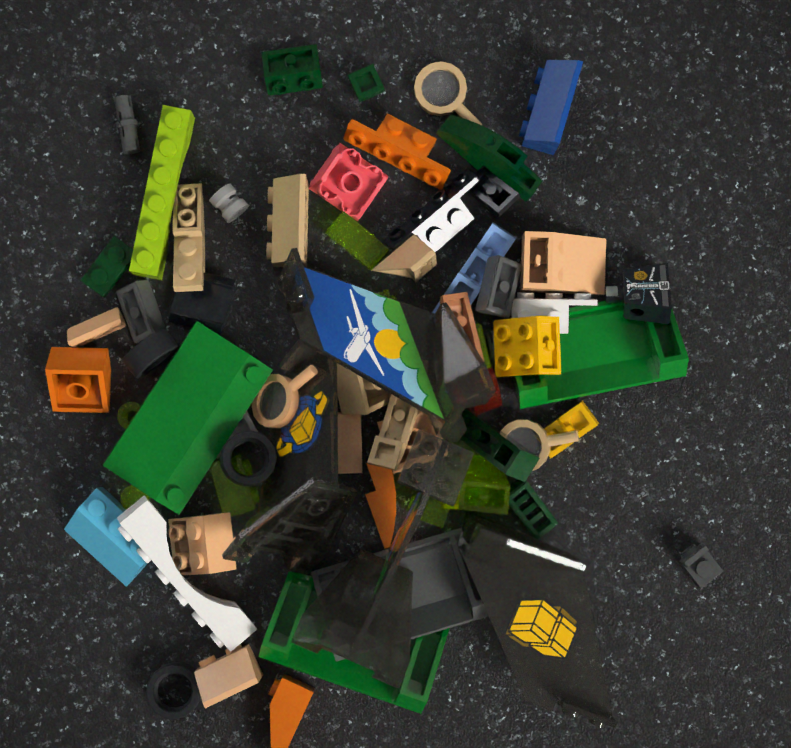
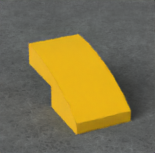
[534,400,599,459]

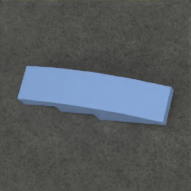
[428,222,516,327]

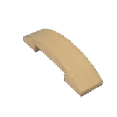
[367,361,428,471]

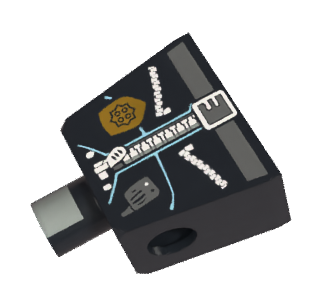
[605,263,672,324]

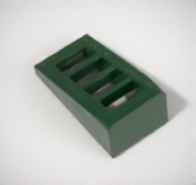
[499,479,559,541]

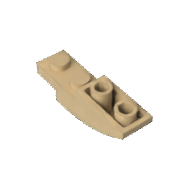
[173,183,205,292]

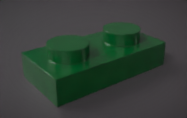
[80,236,133,298]

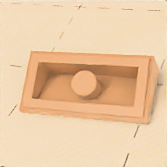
[67,307,126,348]

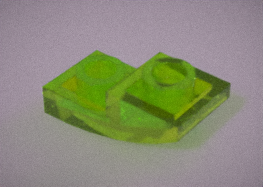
[325,211,389,270]

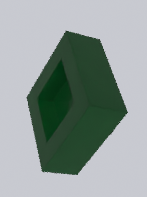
[348,64,385,103]

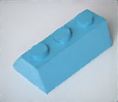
[64,487,147,587]

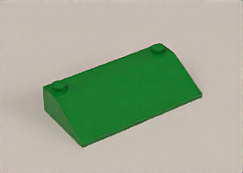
[512,301,689,409]
[103,321,273,515]
[259,569,449,714]

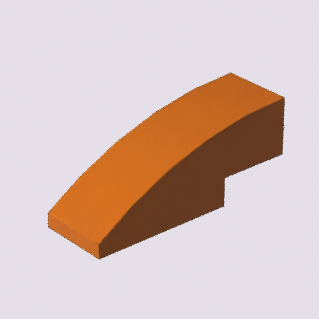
[365,463,396,549]

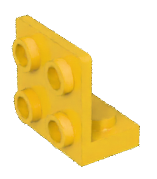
[493,316,561,377]

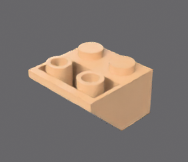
[168,512,236,575]

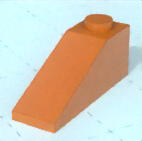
[268,674,315,748]

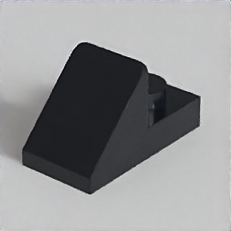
[468,167,521,219]

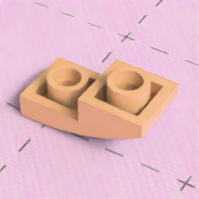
[332,412,362,474]

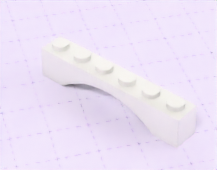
[117,495,257,652]

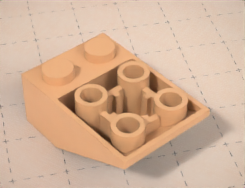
[520,231,606,295]

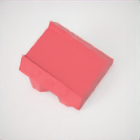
[309,143,388,222]

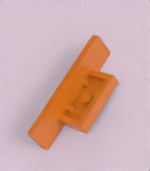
[343,113,451,190]

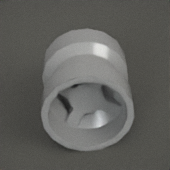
[209,183,249,223]

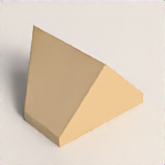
[371,234,437,282]

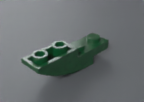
[436,115,543,202]

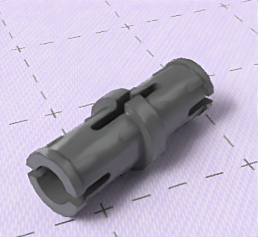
[113,95,141,154]

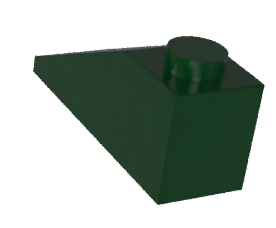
[451,409,540,482]

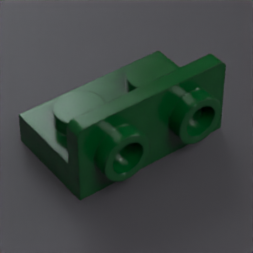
[261,44,323,96]

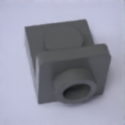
[678,544,723,589]

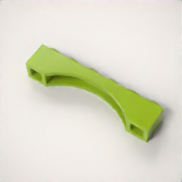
[129,105,195,280]

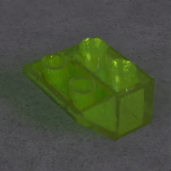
[441,452,510,515]

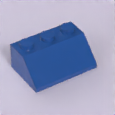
[519,60,583,155]

